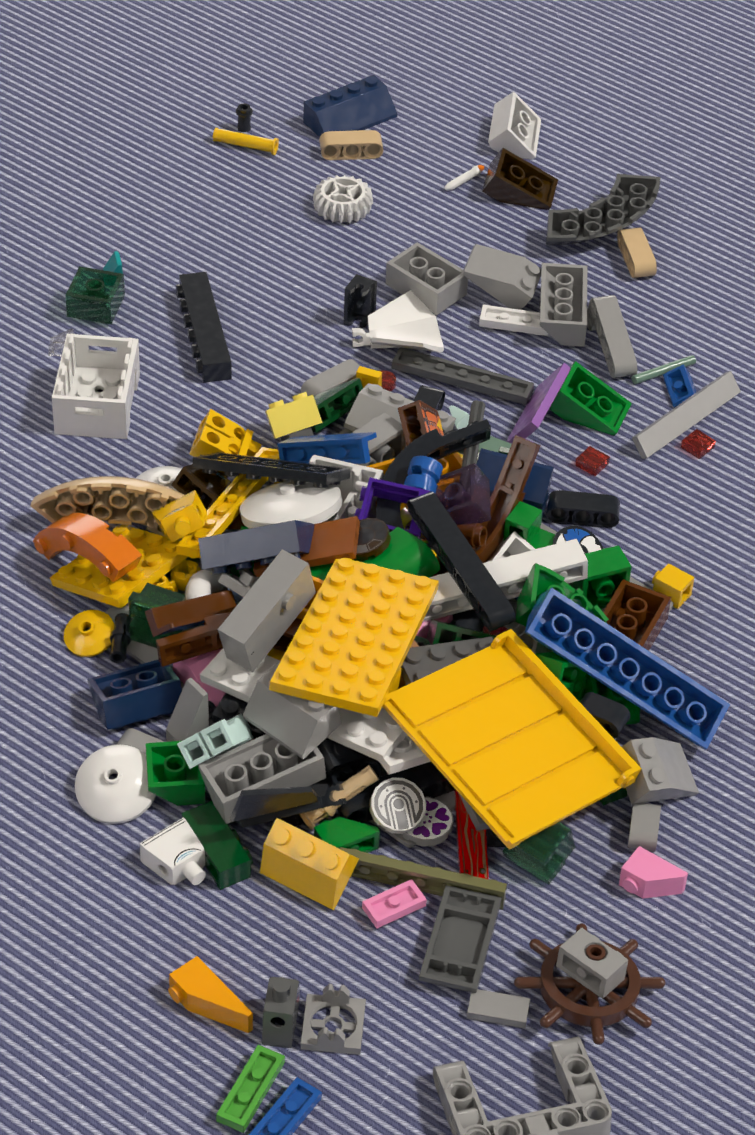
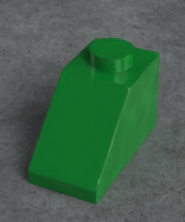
[314,817,380,853]

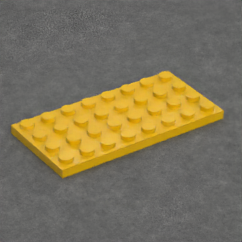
[269,558,439,717]

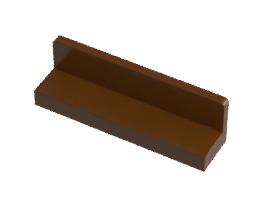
[145,589,237,637]

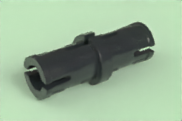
[109,613,132,663]

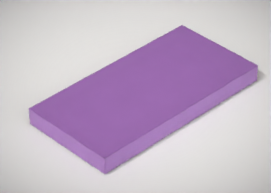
[506,363,570,444]

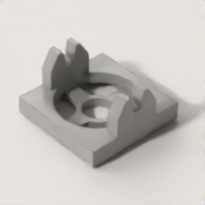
[301,984,366,1055]

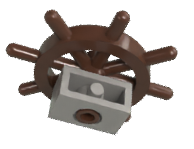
[514,923,666,1045]

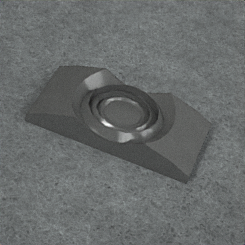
[419,885,502,993]

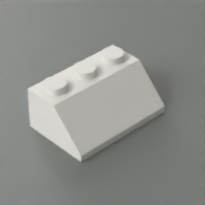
[488,92,541,160]

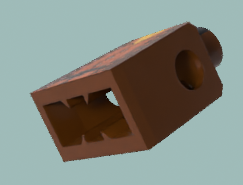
[398,400,445,446]

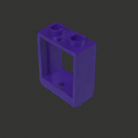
[355,477,430,539]

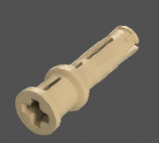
[300,765,379,830]

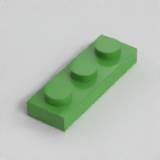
[216,1045,285,1133]

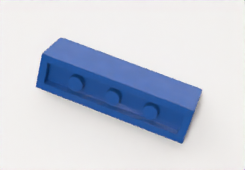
[277,432,377,464]

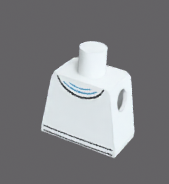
[140,817,206,885]

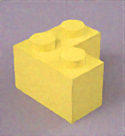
[265,392,322,439]

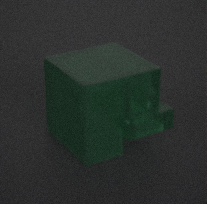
[128,583,186,648]
[502,822,575,885]

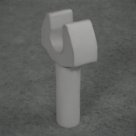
[238,569,259,586]

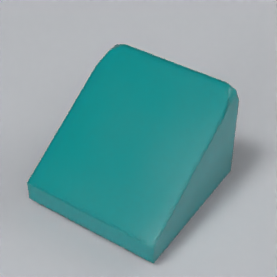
[102,251,123,285]

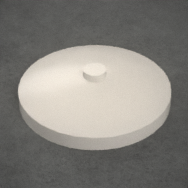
[240,481,342,528]

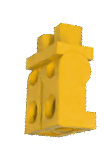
[189,409,262,457]

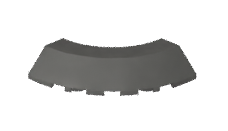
[546,174,661,245]

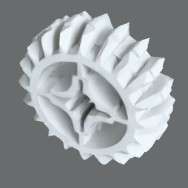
[313,175,373,224]

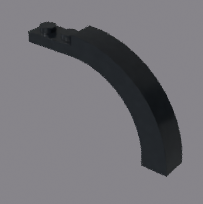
[376,419,491,529]

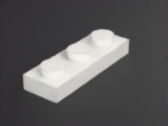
[479,305,548,336]

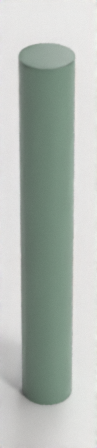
[632,355,696,384]

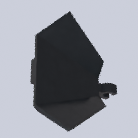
[230,784,347,828]

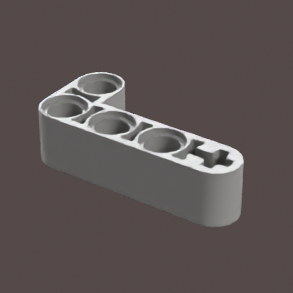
[587,295,637,378]

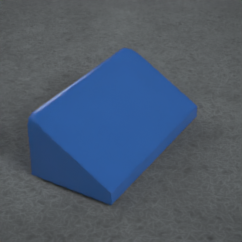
[663,364,696,408]

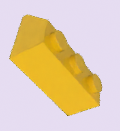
[260,818,359,910]

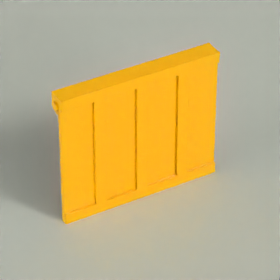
[382,629,642,850]

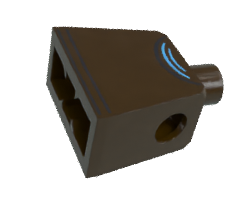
[171,464,231,510]

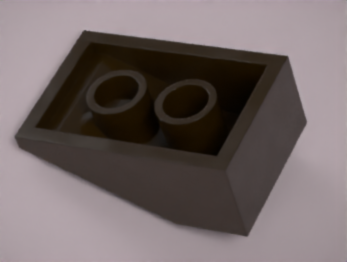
[482,148,558,210]

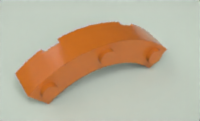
[33,513,142,583]

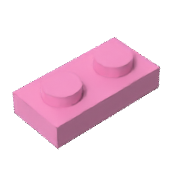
[362,879,427,929]

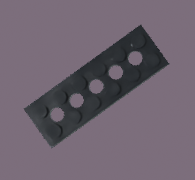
[193,452,351,488]

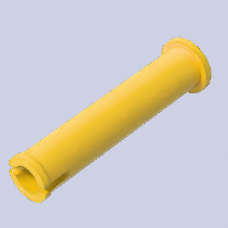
[213,128,279,155]

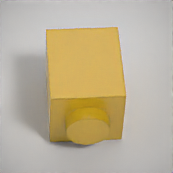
[652,563,694,609]

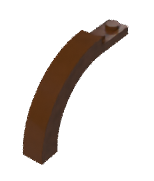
[432,435,541,577]
[156,612,303,667]

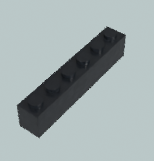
[176,272,232,383]

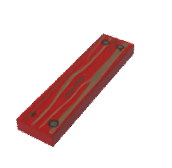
[454,788,489,880]

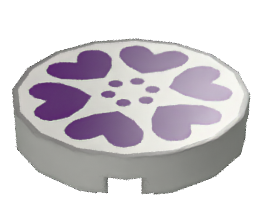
[401,797,454,847]

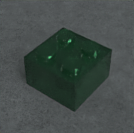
[65,266,125,325]

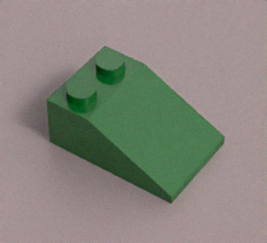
[549,361,632,436]

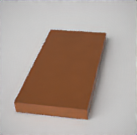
[253,516,360,577]

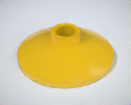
[64,610,114,657]

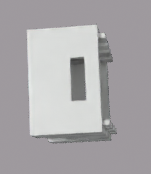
[52,334,140,439]

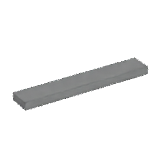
[632,371,741,459]

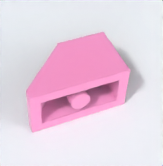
[619,846,688,899]

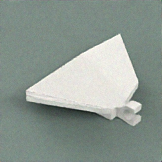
[352,290,444,353]

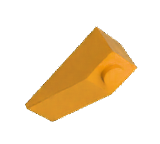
[168,956,253,1033]

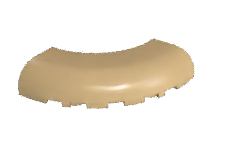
[30,476,207,541]

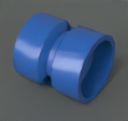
[404,456,443,494]

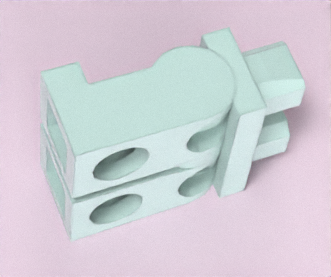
[177,714,254,768]

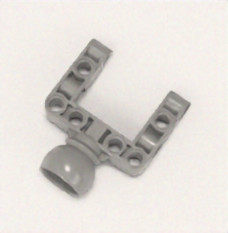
[433,1036,612,1135]

